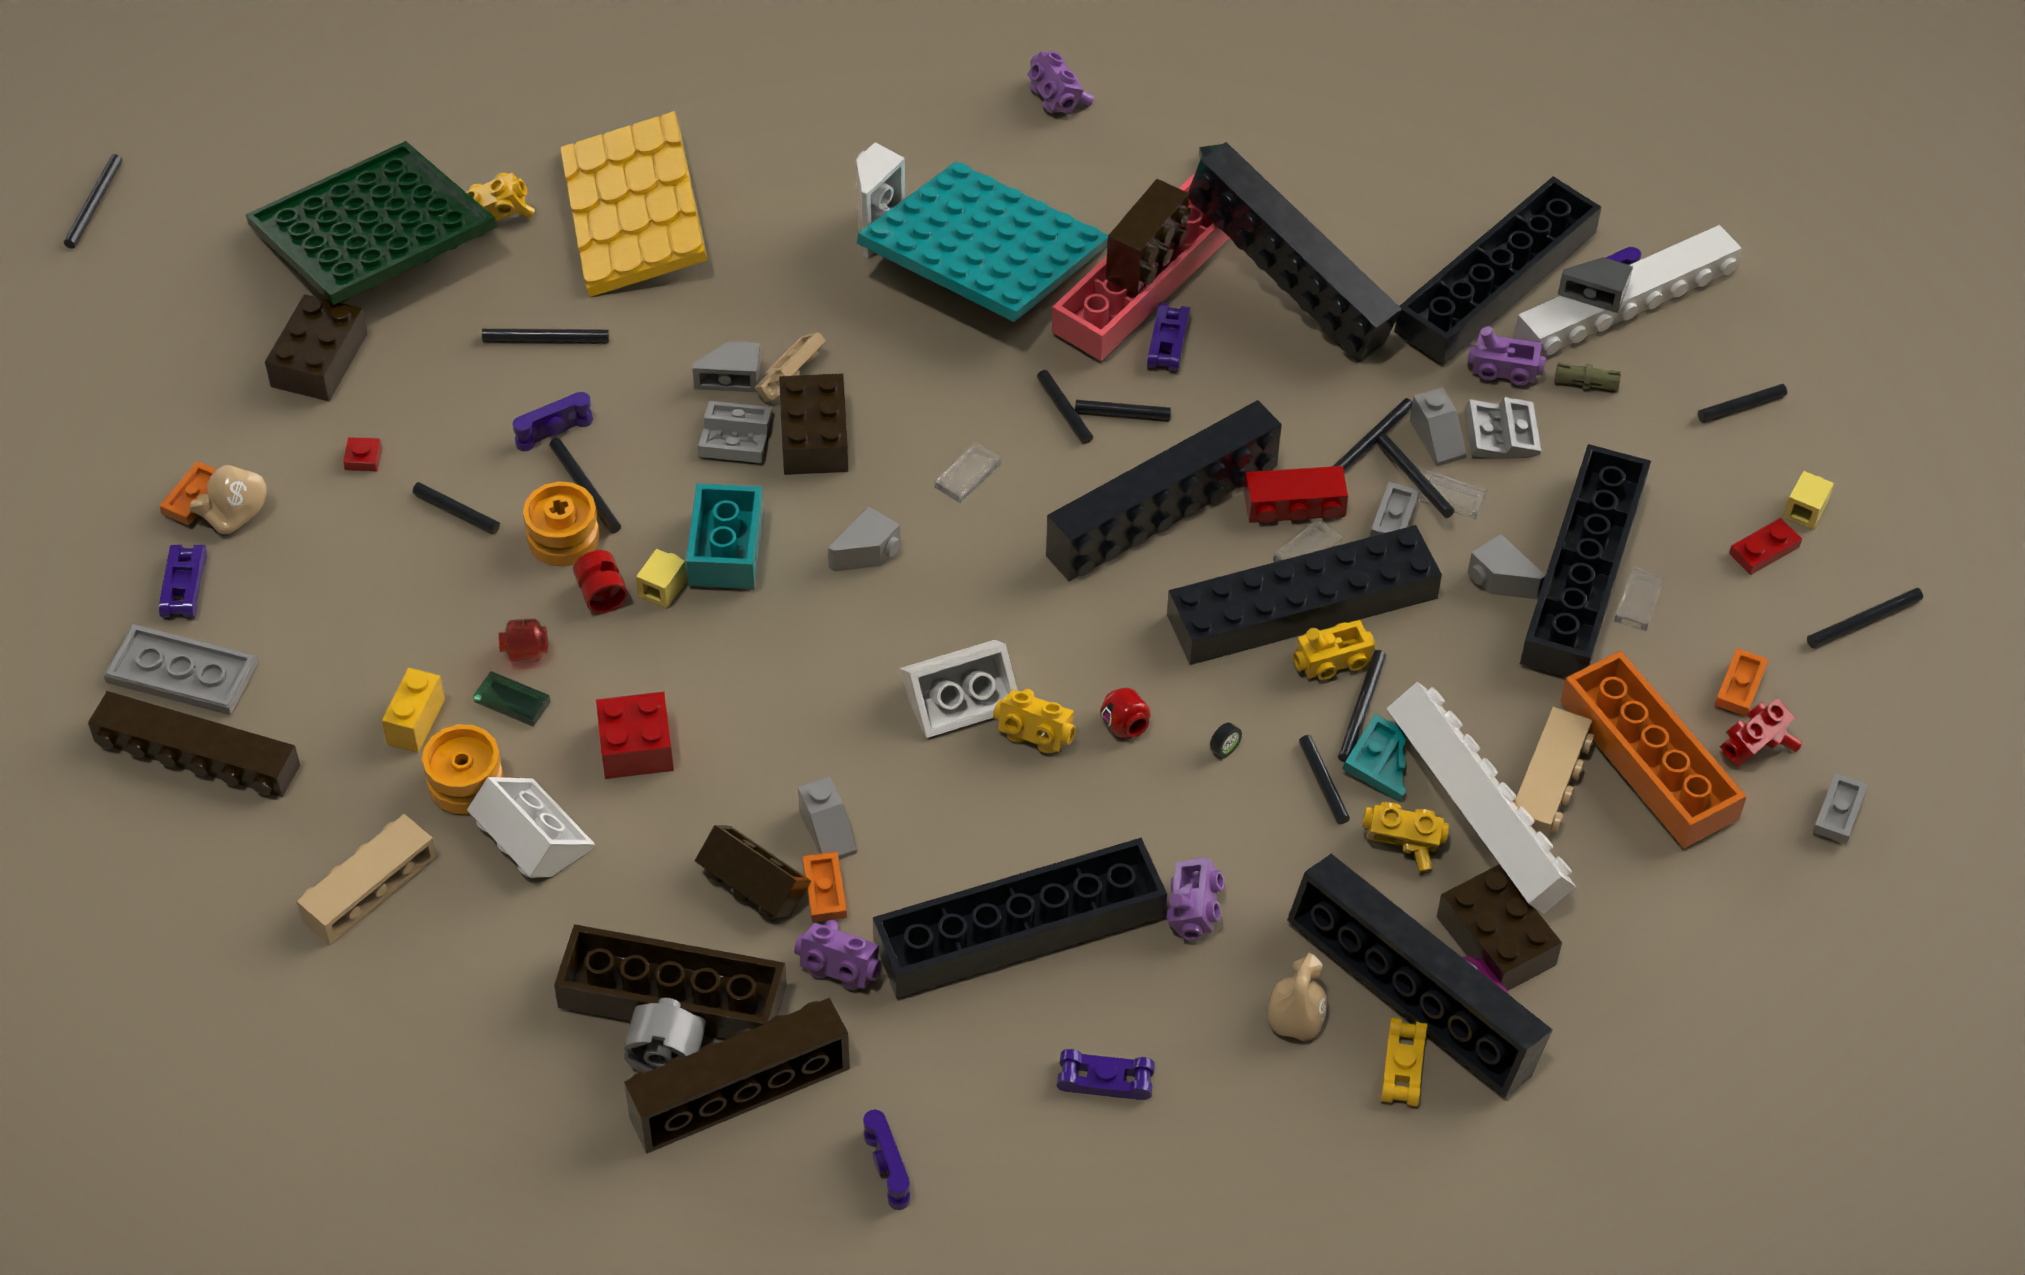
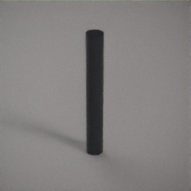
[1037,370,1093,444]
[1698,384,1787,422]
[1075,399,1171,420]
[412,482,500,534]
[1299,735,1350,824]

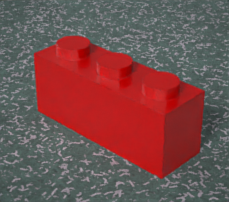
[1244,466,1348,523]

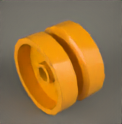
[523,481,600,567]
[422,724,504,814]

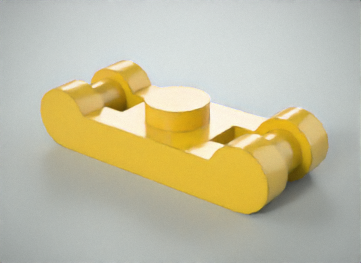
[1381,1017,1427,1107]

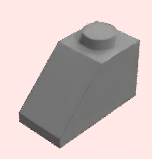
[692,341,761,392]
[1410,387,1466,466]
[828,506,901,571]
[1468,534,1546,599]
[798,776,857,859]

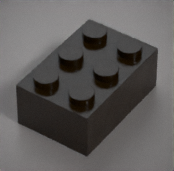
[1106,179,1191,294]
[265,294,368,402]
[779,373,848,475]
[1436,864,1562,991]

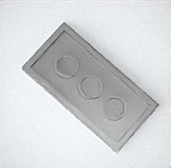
[104,624,259,715]

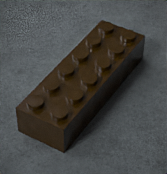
[554,924,787,1039]
[624,997,850,1154]

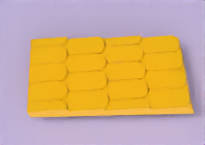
[560,111,708,297]

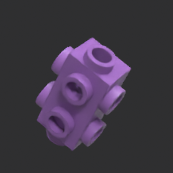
[1027,51,1094,114]
[1467,326,1546,385]
[1167,857,1224,941]
[794,920,881,990]

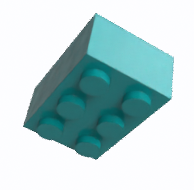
[686,484,764,589]

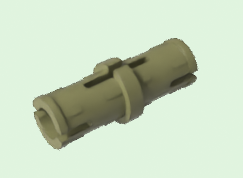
[1554,362,1621,392]

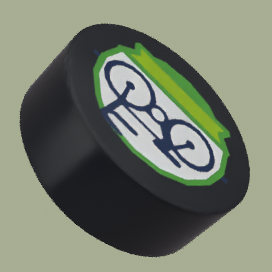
[1210,722,1242,758]

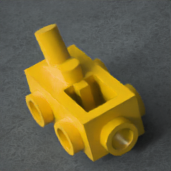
[466,173,535,222]
[1293,620,1375,680]
[993,689,1076,753]
[1362,802,1449,873]

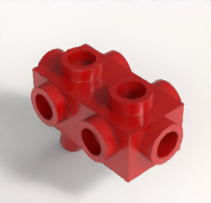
[1719,698,1802,767]

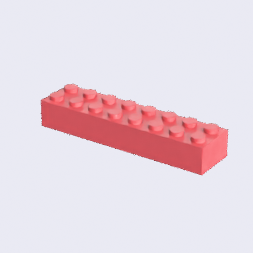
[1052,173,1229,361]

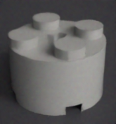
[623,998,706,1072]

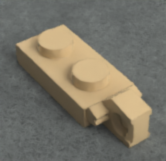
[754,332,826,402]

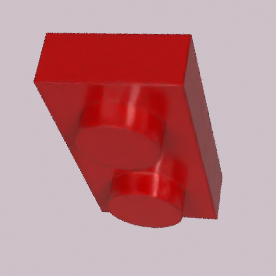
[1729,518,1802,575]

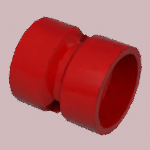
[573,550,628,613]

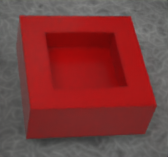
[343,437,382,472]

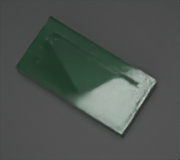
[473,671,551,727]

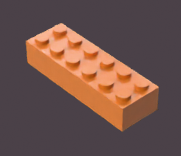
[1560,650,1747,849]

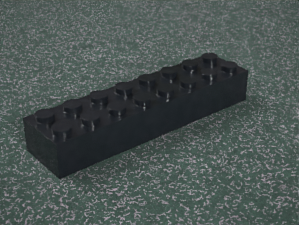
[1188,142,1402,363]
[1394,176,1602,364]
[1046,400,1282,581]
[1520,444,1651,677]
[1167,525,1442,665]
[873,837,1167,998]
[1287,853,1553,1098]

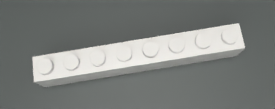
[1514,225,1742,357]
[1387,682,1576,914]

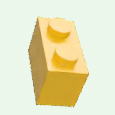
[381,667,445,753]

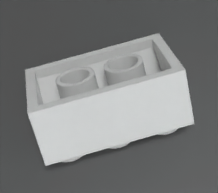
[855,142,905,259]
[900,640,1018,738]
[467,777,596,878]

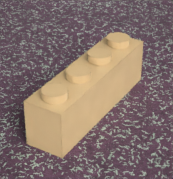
[1514,707,1595,838]
[297,814,437,945]

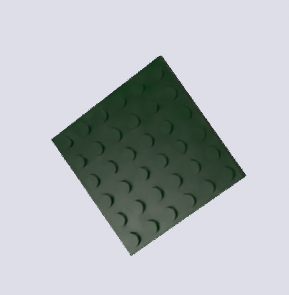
[245,141,497,305]

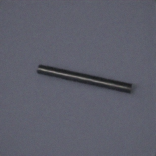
[64,154,123,249]
[482,329,609,342]
[1333,398,1412,472]
[1377,434,1455,518]
[549,438,621,533]
[1807,588,1923,648]
[1338,650,1387,762]

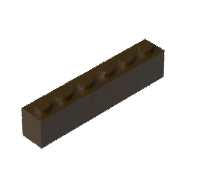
[88,691,300,797]

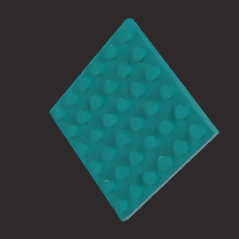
[856,161,1108,322]

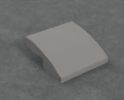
[1465,397,1541,459]
[698,401,772,463]

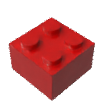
[596,692,674,779]

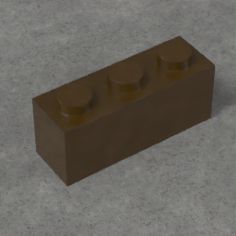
[695,825,811,919]

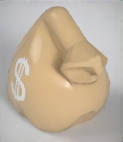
[189,465,267,534]
[1268,953,1328,1041]

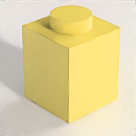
[1783,471,1834,530]
[636,549,687,609]

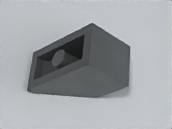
[1558,257,1633,313]

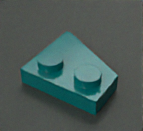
[1342,713,1405,802]

